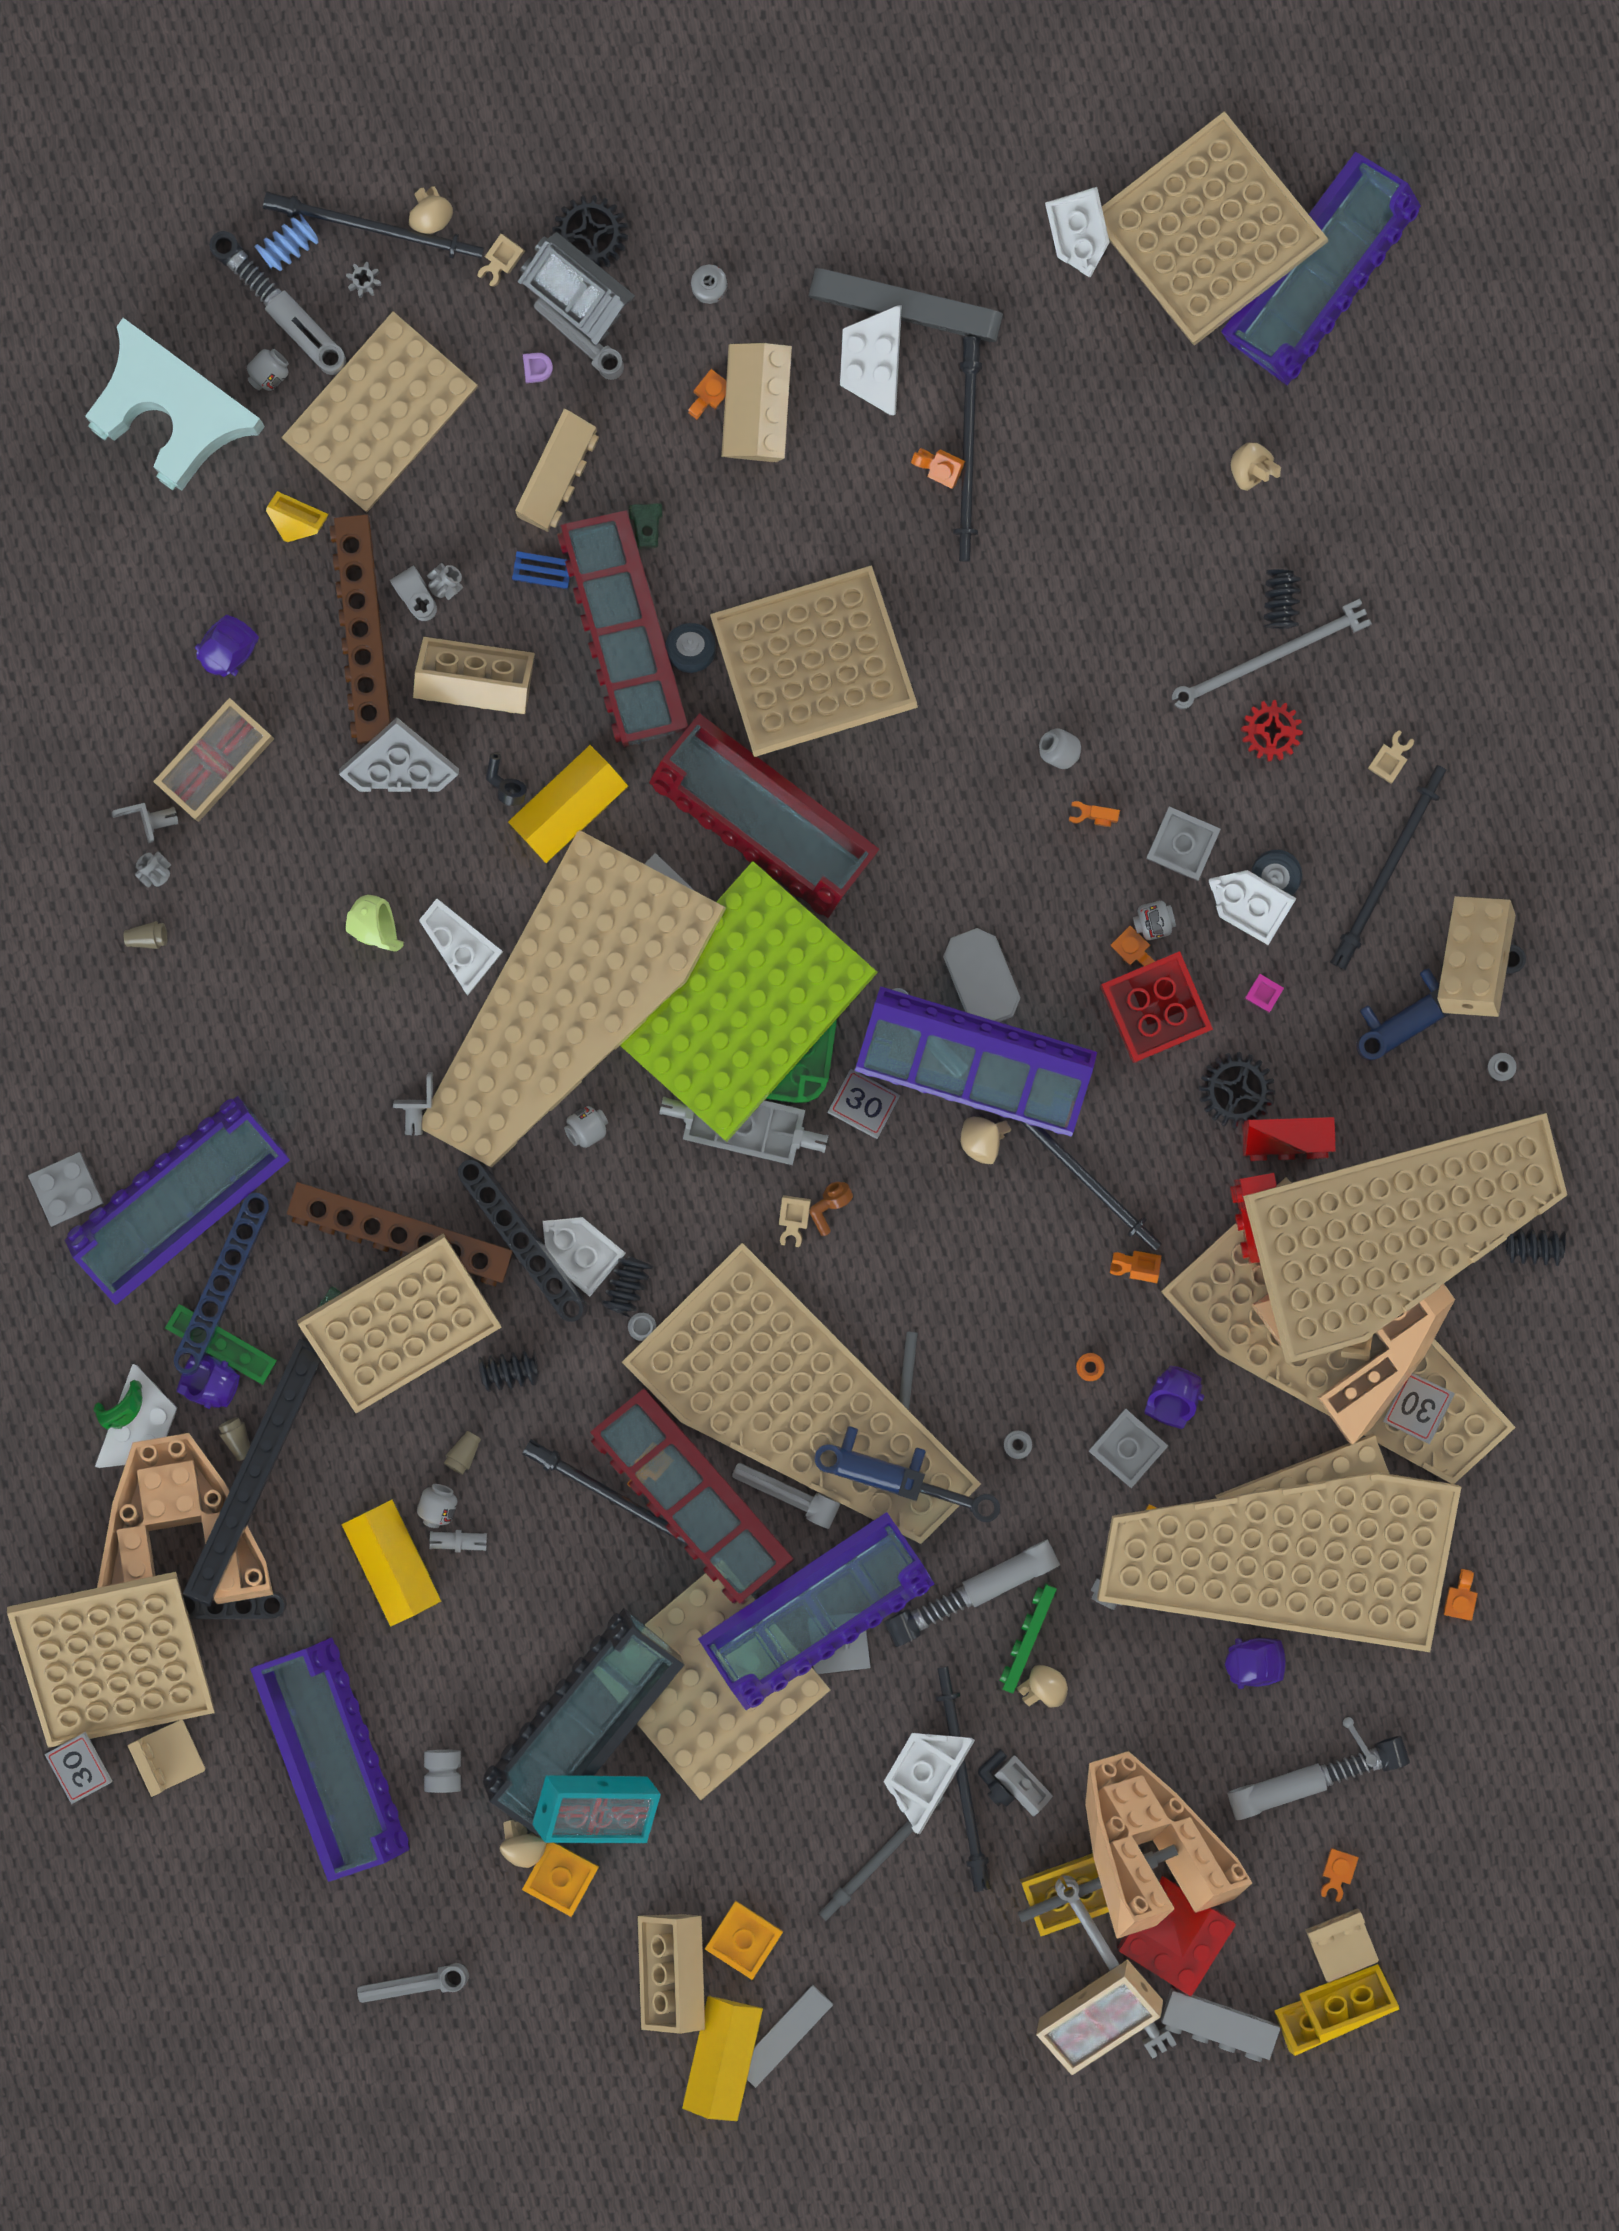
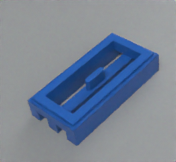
[512,551,570,589]

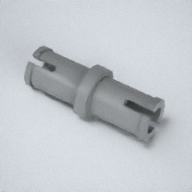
[429,1530,487,1552]

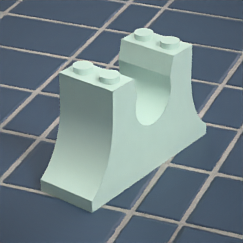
[85,318,265,491]

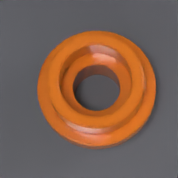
[1076,1353,1105,1381]

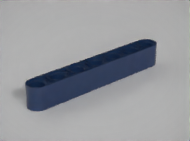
[174,1193,269,1376]

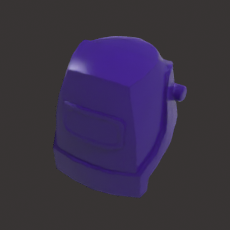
[195,614,259,677]
[177,1355,240,1409]
[1145,1365,1204,1429]
[1225,1637,1286,1689]

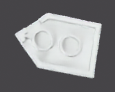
[1045,187,1110,277]
[1209,870,1296,945]
[543,1217,626,1296]

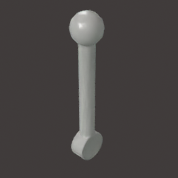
[1343,1717,1378,1767]

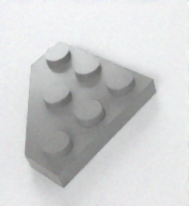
[339,718,459,792]

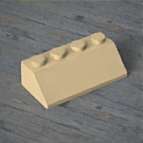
[722,343,792,462]
[515,409,599,532]
[413,637,535,714]
[638,1914,705,2034]

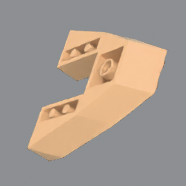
[1252,1284,1455,1445]
[97,1433,273,1604]
[1085,1751,1252,1939]

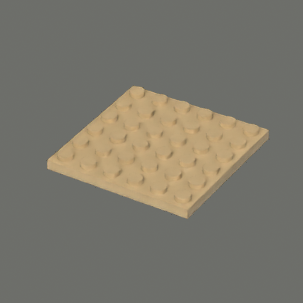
[1102,111,1328,345]
[710,565,918,757]
[592,1560,831,1800]
[7,1572,214,1748]

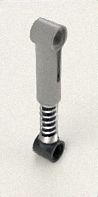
[209,231,346,375]
[884,1539,1060,1647]
[1227,1736,1410,1820]

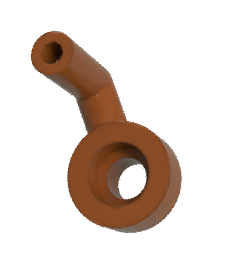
[809,1182,853,1236]

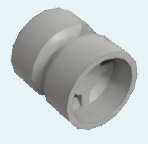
[424,1750,461,1793]

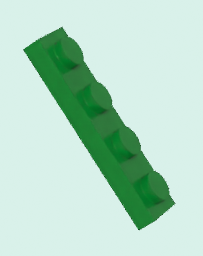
[165,1304,277,1385]
[999,1583,1057,1694]

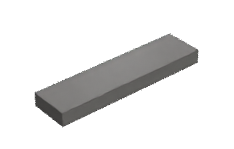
[747,1985,833,2088]

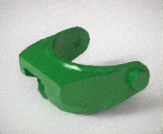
[94,1380,142,1430]

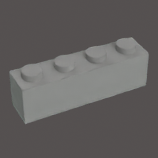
[1160,1987,1280,2062]

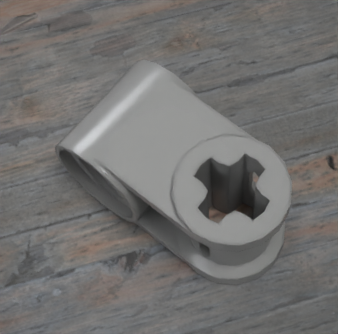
[390,565,437,621]

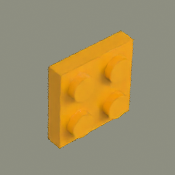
[522,1843,599,1917]
[705,1900,783,1980]

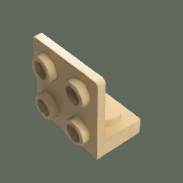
[128,1720,206,1797]
[1305,1908,1379,1982]

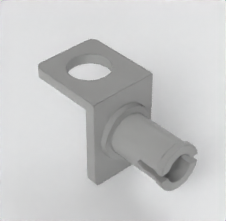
[112,803,178,843]
[393,1072,433,1135]

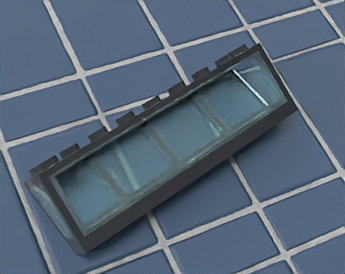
[483,1608,685,1838]

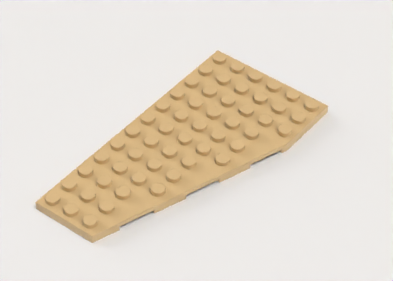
[422,830,726,1167]
[1243,1113,1567,1363]
[1161,1177,1516,1484]
[622,1243,981,1544]
[1097,1472,1461,1652]

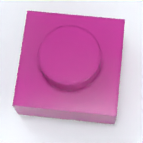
[1245,974,1284,1013]

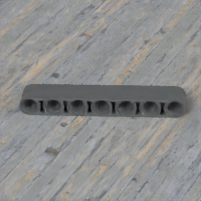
[808,268,1003,342]

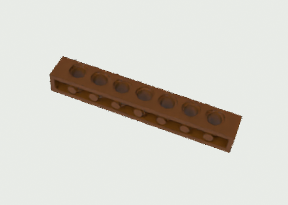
[330,514,391,745]
[287,1182,513,1287]

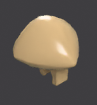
[409,186,453,234]
[1231,443,1281,491]
[960,1116,1011,1164]
[1017,1665,1068,1707]
[500,1820,547,1868]

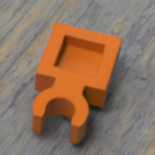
[1321,1848,1359,1902]

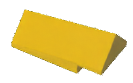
[508,745,628,863]
[341,1499,441,1627]
[1274,1964,1399,2056]
[682,1996,763,2121]

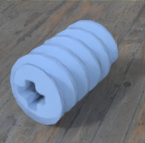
[254,214,319,271]

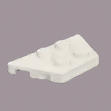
[840,305,902,415]
[95,1364,177,1468]
[884,1733,975,1834]

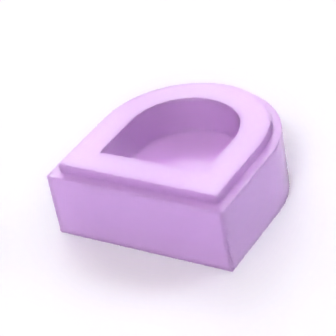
[523,353,553,383]

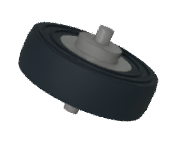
[665,623,716,673]
[1251,850,1302,896]

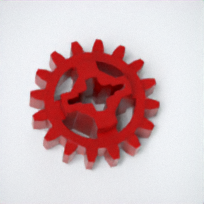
[1241,700,1303,762]

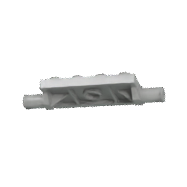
[659,1096,829,1165]

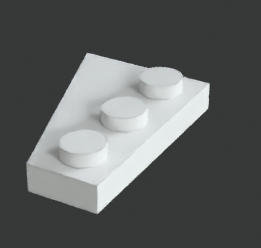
[419,899,503,996]

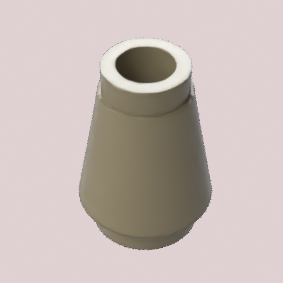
[124,921,167,949]
[218,1417,250,1461]
[444,1431,481,1475]

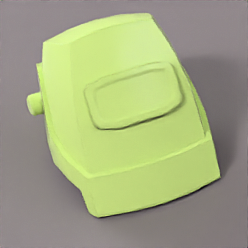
[346,895,403,951]

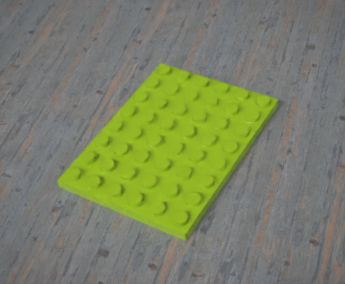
[620,861,878,1142]

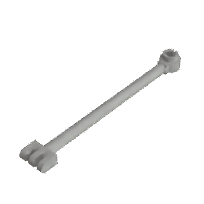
[1172,599,1372,709]
[1055,1876,1177,2059]

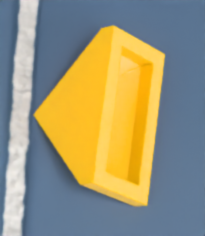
[266,491,328,542]

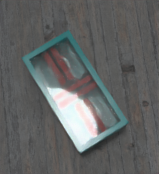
[532,1775,661,1843]

